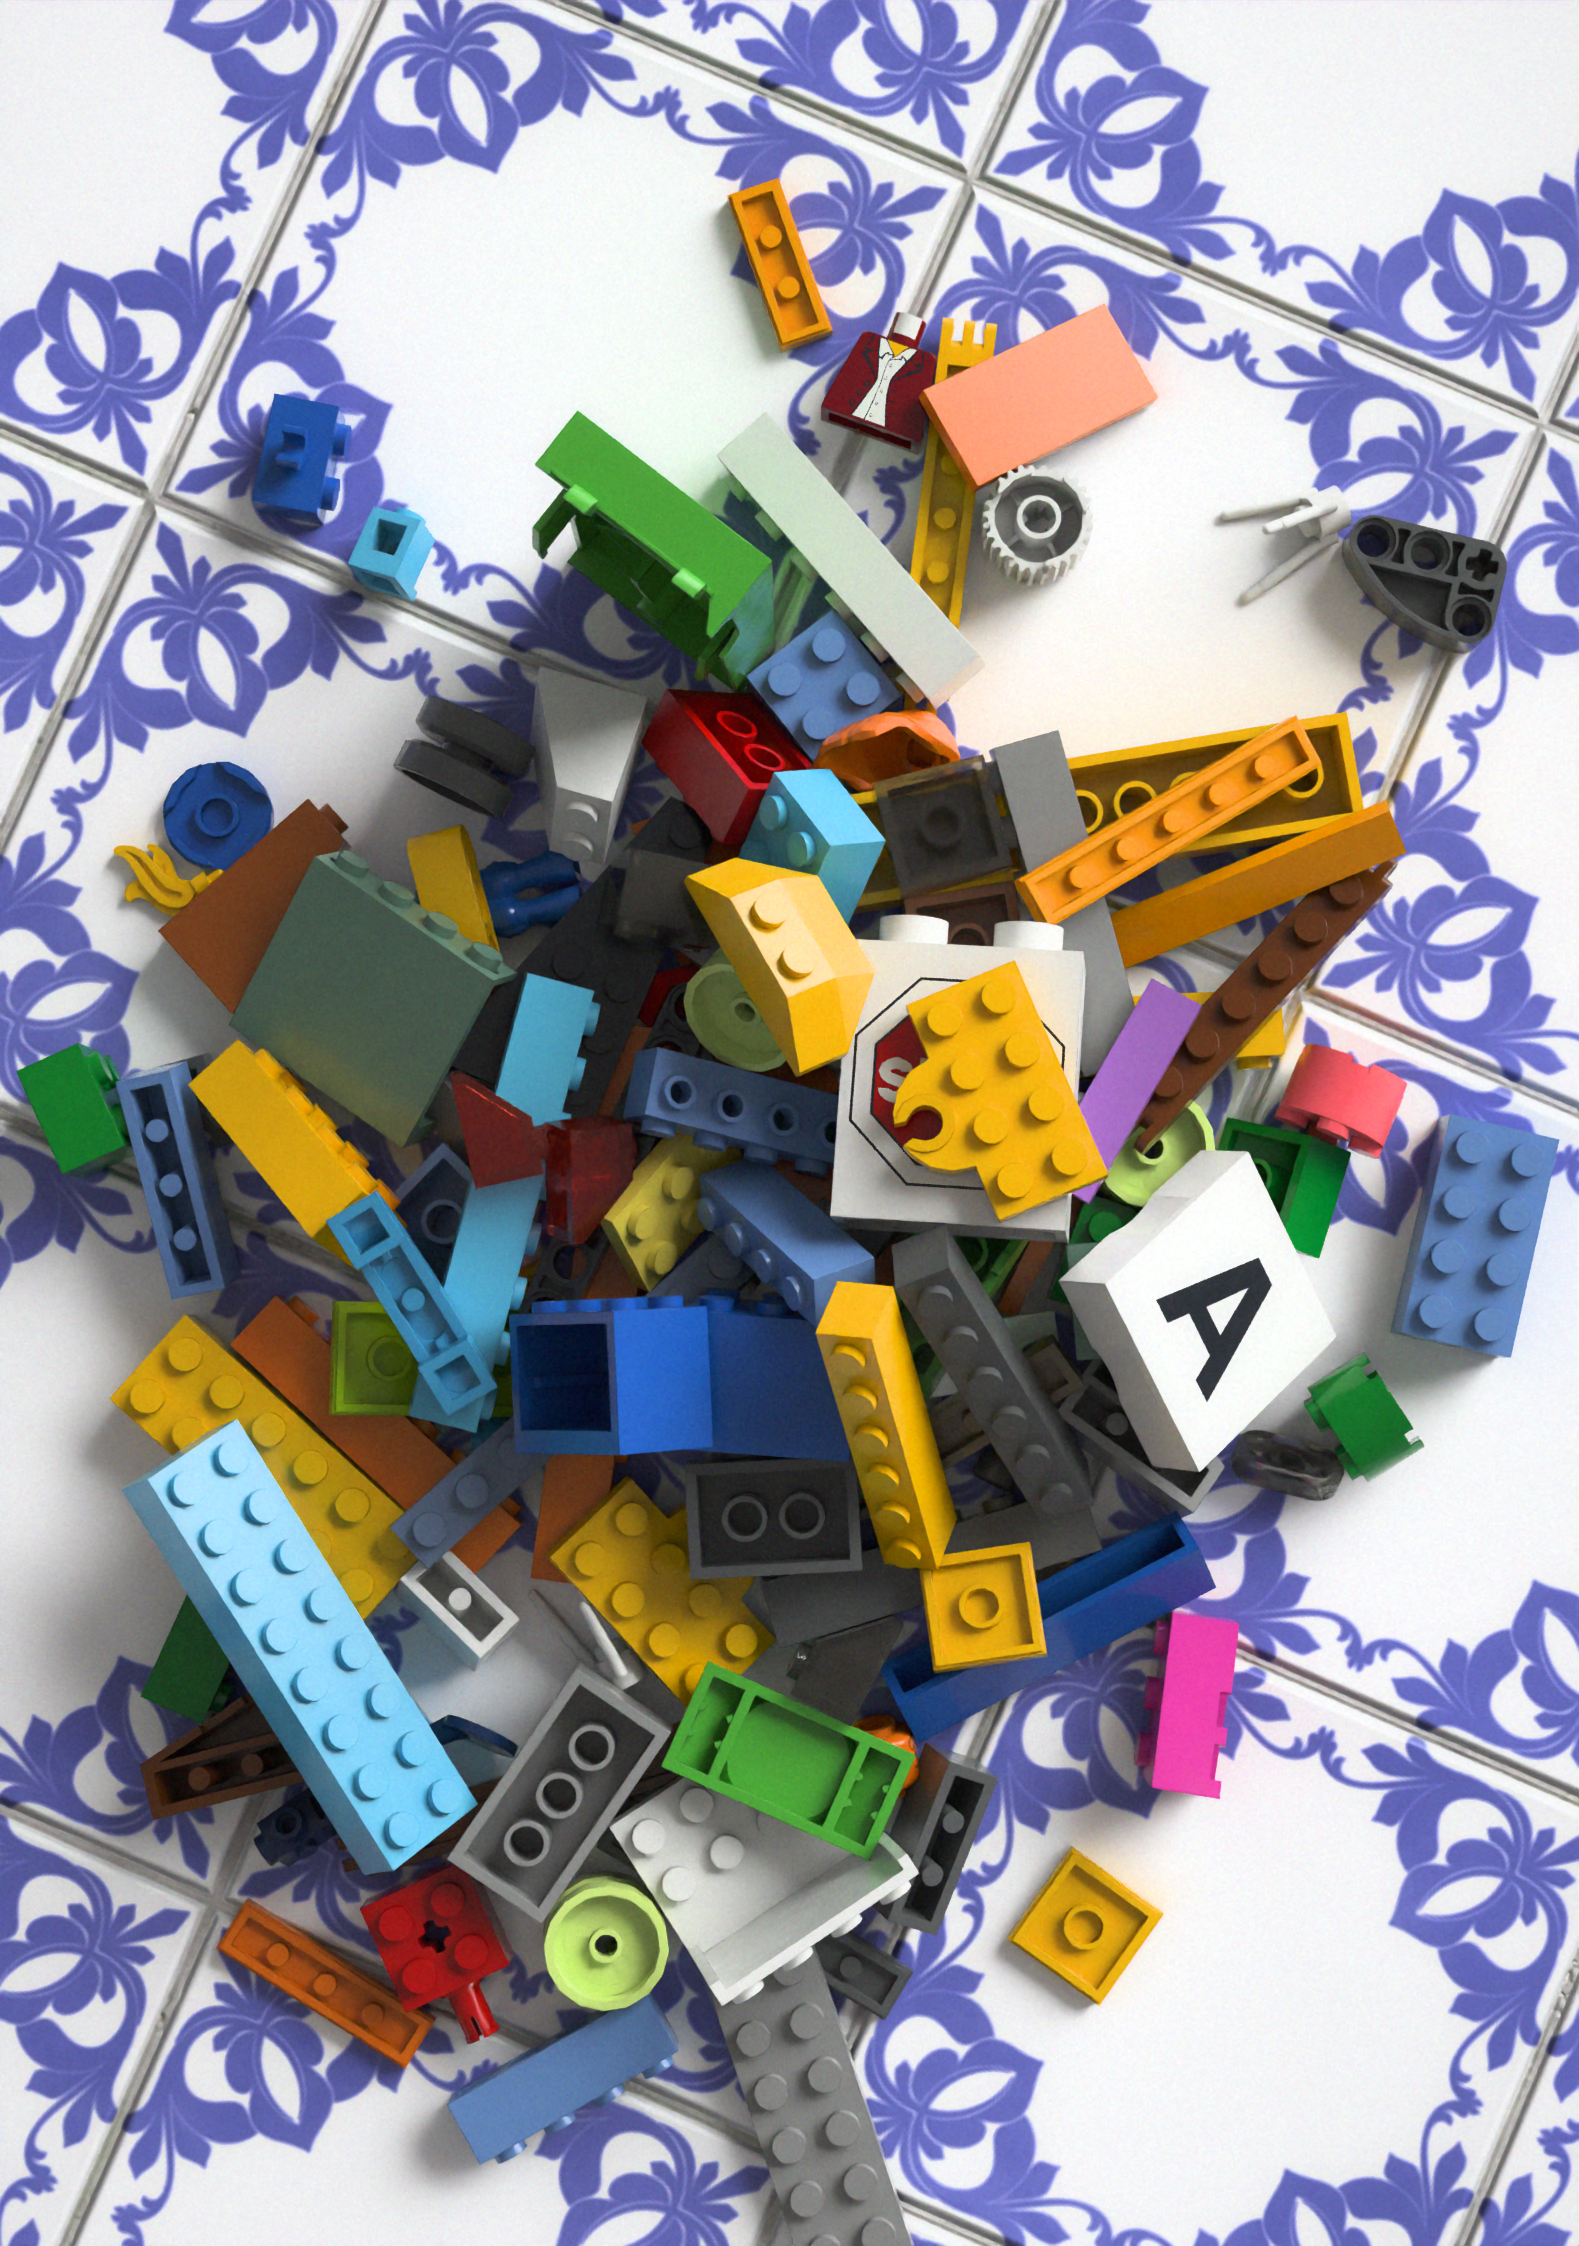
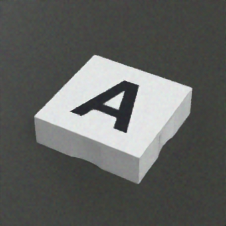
[1058,1150,1337,1472]

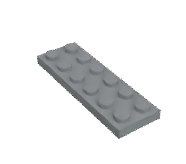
[705,1945,914,2246]

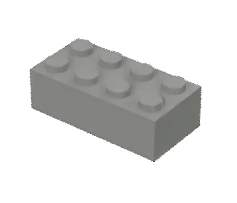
[447,1662,673,1924]

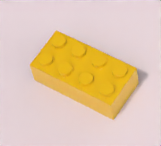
[188,1039,408,1271]

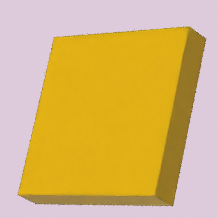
[919,1542,1048,1673]
[1007,1846,1164,2006]

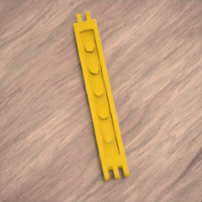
[896,317,997,715]

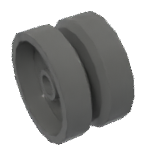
[393,695,536,821]

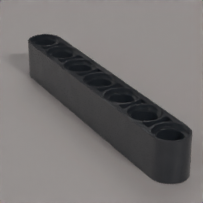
[519,981,705,1314]

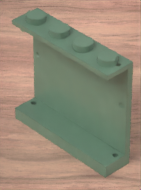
[229,850,517,1149]

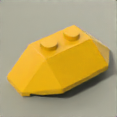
[684,858,875,1077]

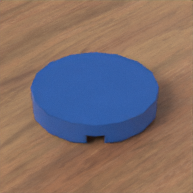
[163,761,274,871]

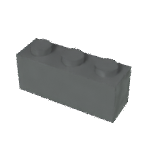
[872,1743,998,1936]

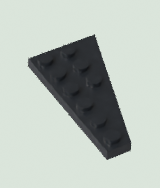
[451,796,714,1127]

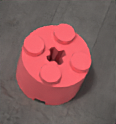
[1274,1044,1407,1159]

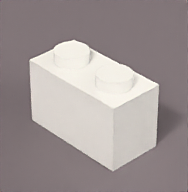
[395,1550,520,1672]

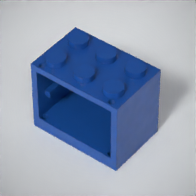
[685,1288,852,1462]
[509,1295,713,1455]

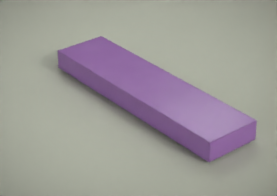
[1072,978,1202,1205]

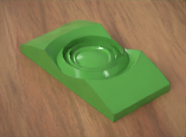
[661,1661,916,1861]

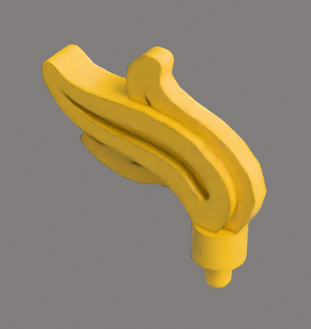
[113,844,224,916]

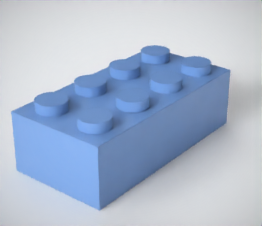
[1390,1114,1560,1358]

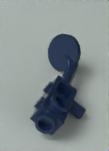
[253,1714,519,1867]

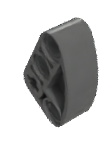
[1341,515,1507,653]

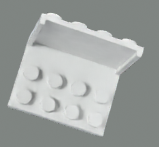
[608,1699,919,2006]

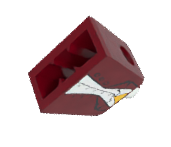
[821,312,937,455]

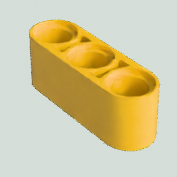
[407,824,500,953]

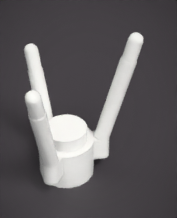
[1220,485,1352,602]
[528,1589,649,1690]

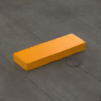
[727,178,833,353]

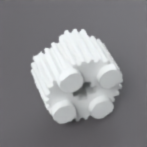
[980,465,1094,586]

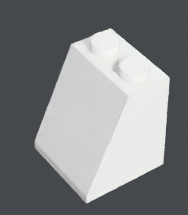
[530,667,648,865]

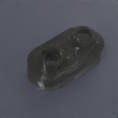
[1230,1430,1344,1501]

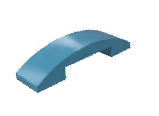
[326,1190,498,1416]

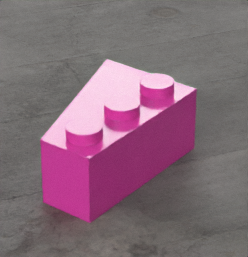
[1134,1610,1239,1799]

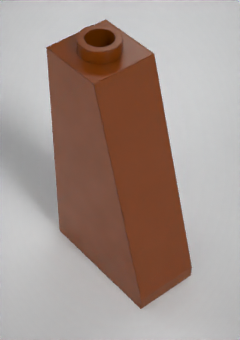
[158,798,351,1015]

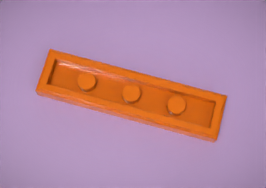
[216,1898,437,2069]

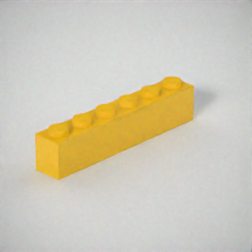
[815,1281,957,1571]

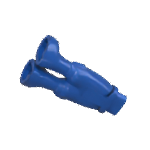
[413,845,584,939]

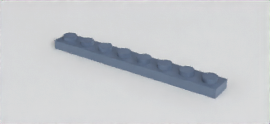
[389,1233,755,1569]

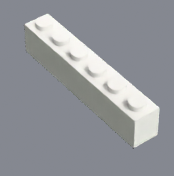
[716,411,986,709]

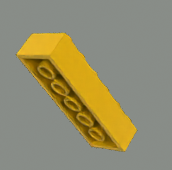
[109,1315,419,1621]

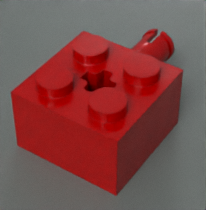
[360,1861,514,2044]

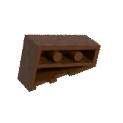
[140,1693,305,1820]

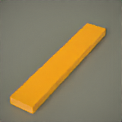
[1013,715,1323,925]
[1110,800,1407,969]

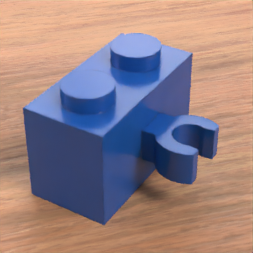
[252,393,352,525]

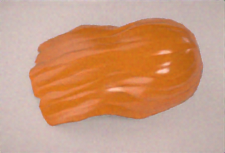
[809,708,961,793]

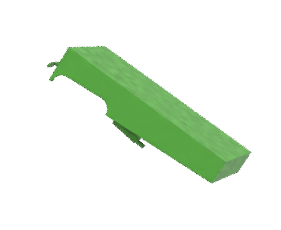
[532,410,775,693]

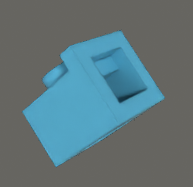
[347,506,435,602]

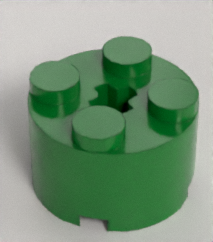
[1303,1352,1425,1482]

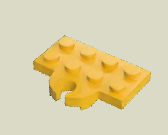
[893,960,1109,1224]
[545,1477,776,1709]

